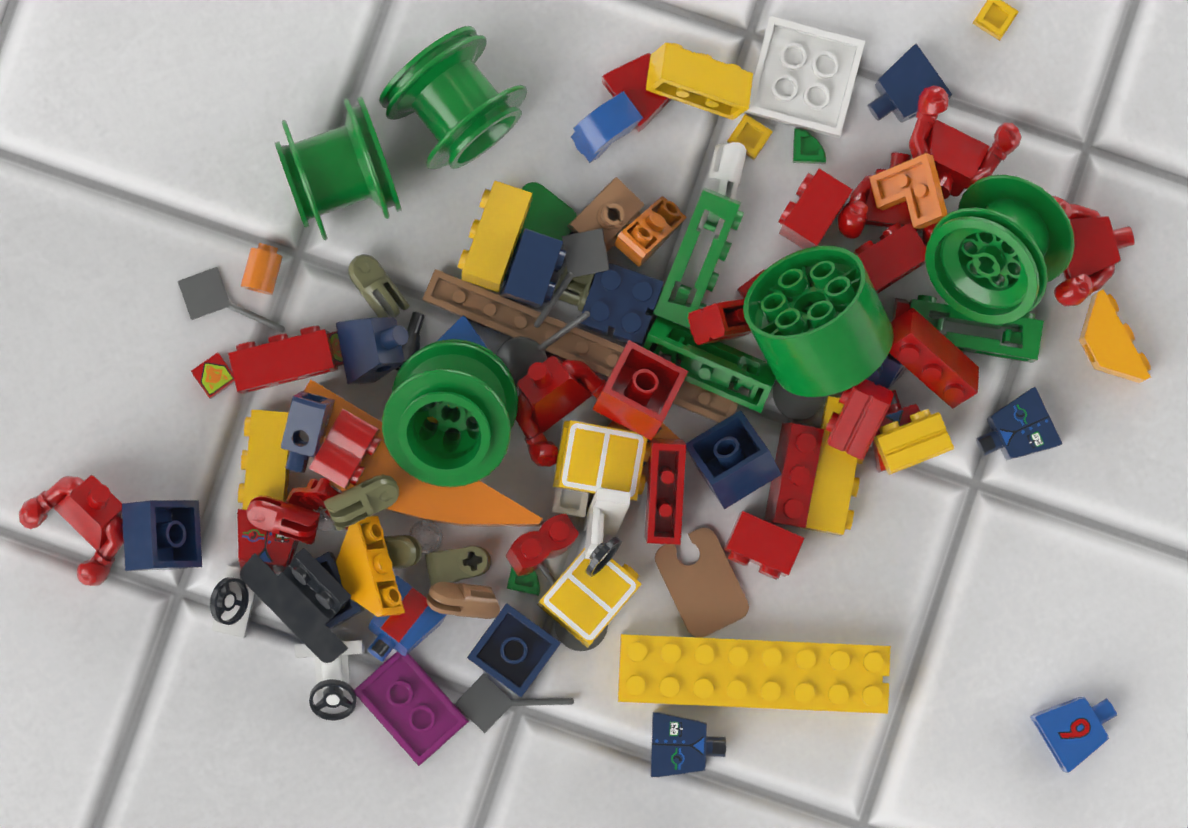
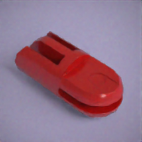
[246,495,320,545]

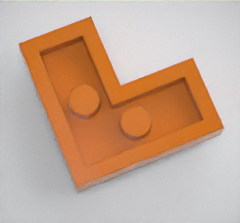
[869,153,948,229]

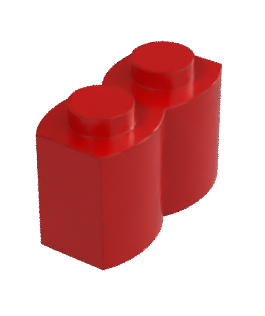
[309,409,382,489]
[506,514,579,576]

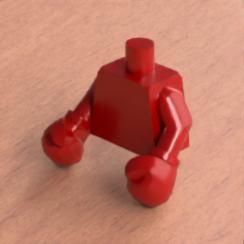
[909,85,1022,200]
[838,153,938,246]
[1052,196,1135,306]
[515,356,606,467]
[19,475,124,586]

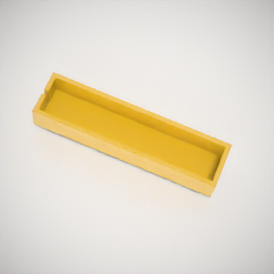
[618,634,891,714]

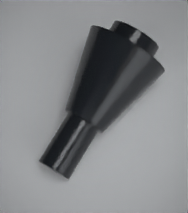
[394,312,425,371]

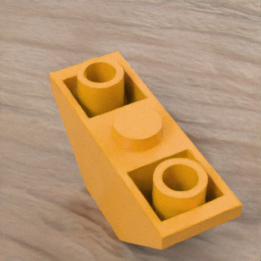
[1079,289,1151,383]
[336,516,405,617]

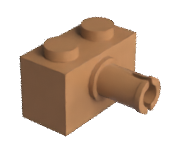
[567,177,645,252]

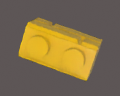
[874,409,954,475]

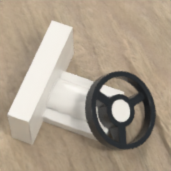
[584,488,630,577]
[210,565,256,638]
[295,640,365,721]

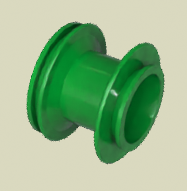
[379,26,527,170]
[275,96,402,241]
[925,175,1075,324]
[382,339,518,487]

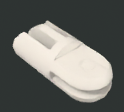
[708,142,747,199]

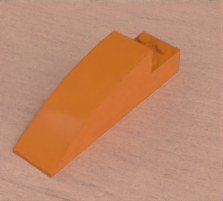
[304,379,543,527]

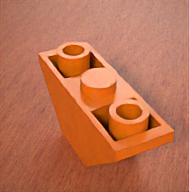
[614,196,687,267]

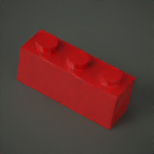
[889,307,979,409]
[228,325,338,394]
[764,423,824,528]
[644,438,686,545]

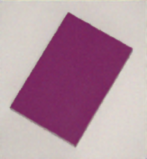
[354,652,469,766]

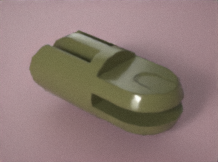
[348,254,410,318]
[324,474,399,531]
[384,535,422,569]

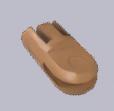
[427,582,500,619]

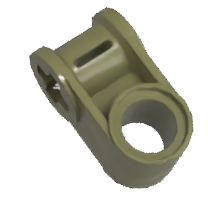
[553,265,596,312]
[424,546,491,586]

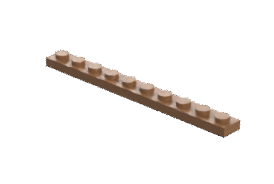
[422,269,738,423]

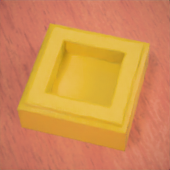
[972,0,1019,41]
[727,113,773,160]

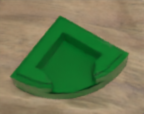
[793,128,826,164]
[506,566,540,596]

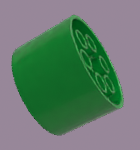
[743,246,894,397]

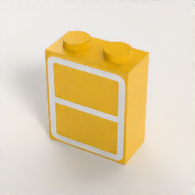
[553,420,650,501]
[537,548,642,648]

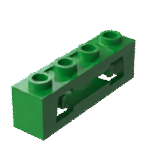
[653,187,744,328]
[909,295,1044,363]
[643,316,776,413]

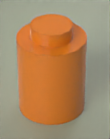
[241,243,283,295]

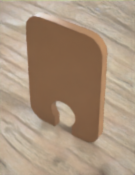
[655,528,749,638]

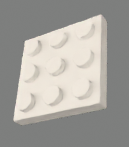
[744,16,865,138]

